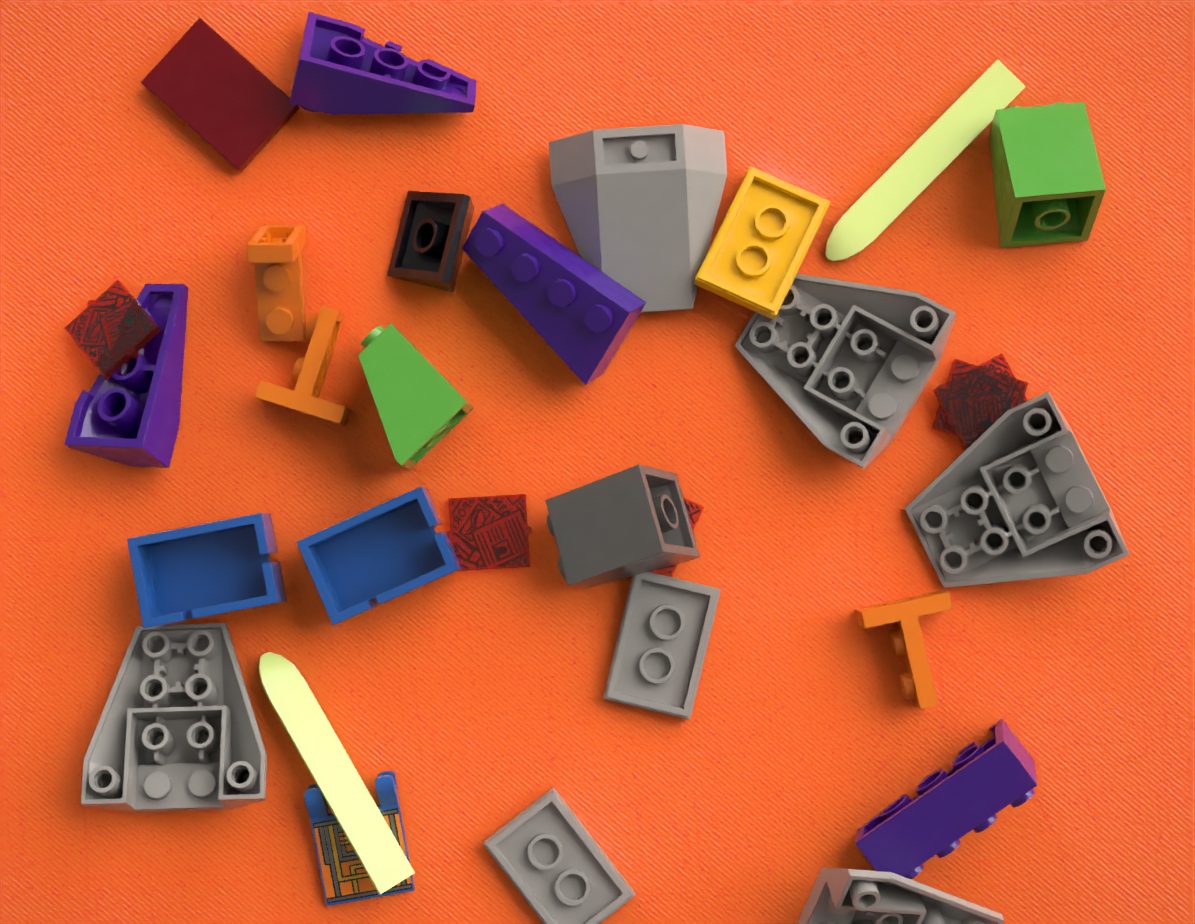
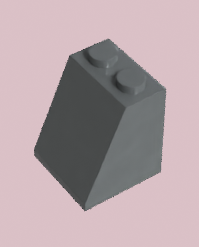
[546,465,700,588]

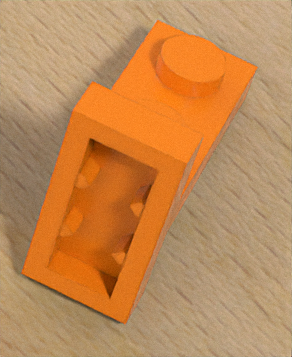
[246,225,306,341]
[255,306,351,427]
[855,590,953,709]

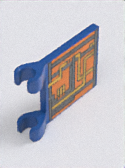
[304,771,415,906]

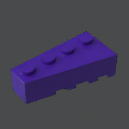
[462,204,647,385]
[855,719,1038,879]

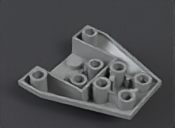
[549,124,727,313]
[735,274,957,469]
[905,391,1130,588]
[81,623,267,813]
[797,867,1004,924]

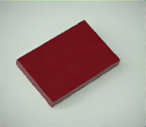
[141,18,299,172]

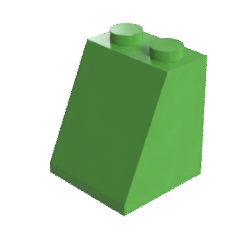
[989,102,1106,248]
[358,323,474,470]

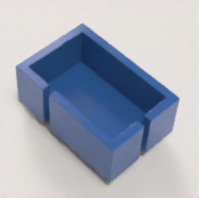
[297,486,462,625]
[127,513,287,628]

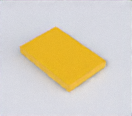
[694,166,831,320]

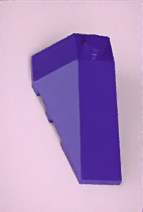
[289,12,477,115]
[64,284,188,468]

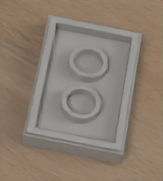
[603,572,721,719]
[483,787,636,924]

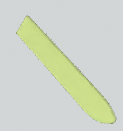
[825,59,1026,262]
[258,652,415,895]

